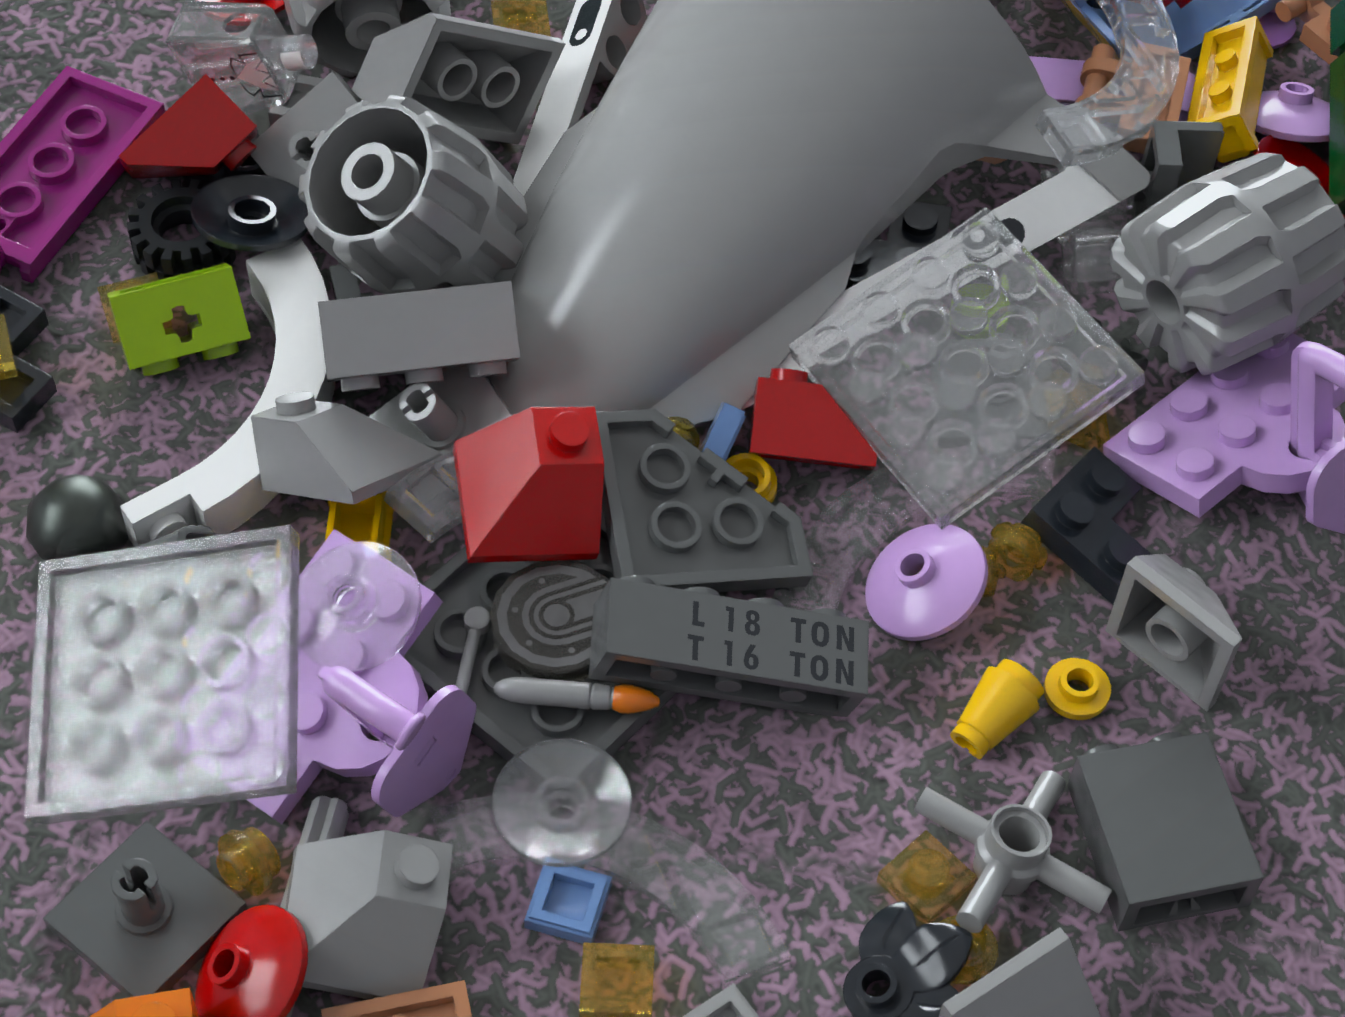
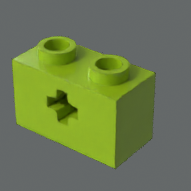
[107,263,251,376]

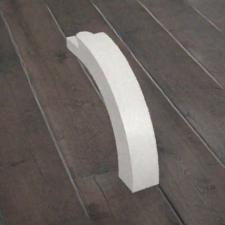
[120,238,335,547]

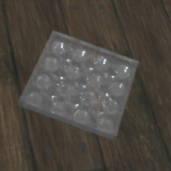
[788,207,1145,530]
[24,524,300,825]

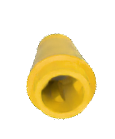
[950,659,1044,759]

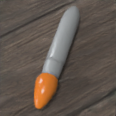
[493,677,660,714]

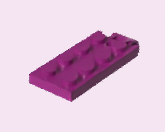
[0,66,165,283]

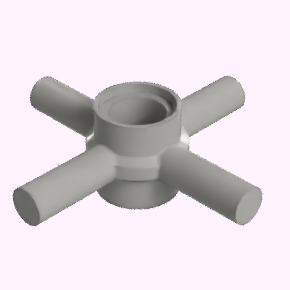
[914,770,1112,933]

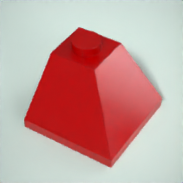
[119,74,257,178]
[453,406,604,563]

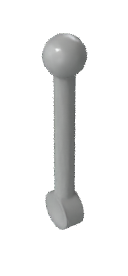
[455,606,491,694]

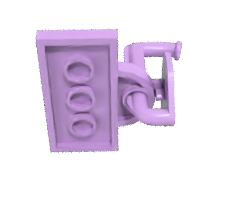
[1103,333,1345,534]
[173,529,476,824]

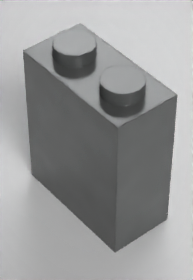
[1067,732,1264,932]

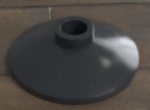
[191,174,308,252]

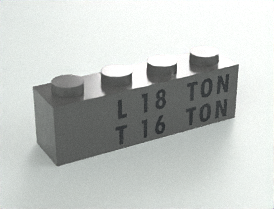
[589,576,869,717]

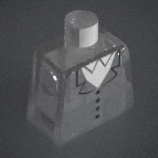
[165,1,318,114]

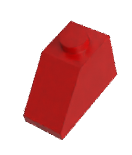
[748,368,877,470]

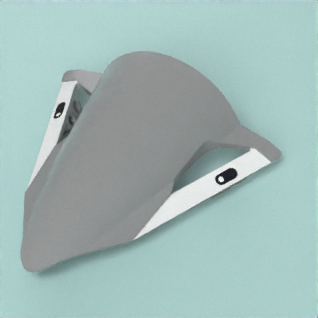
[487,0,1150,431]

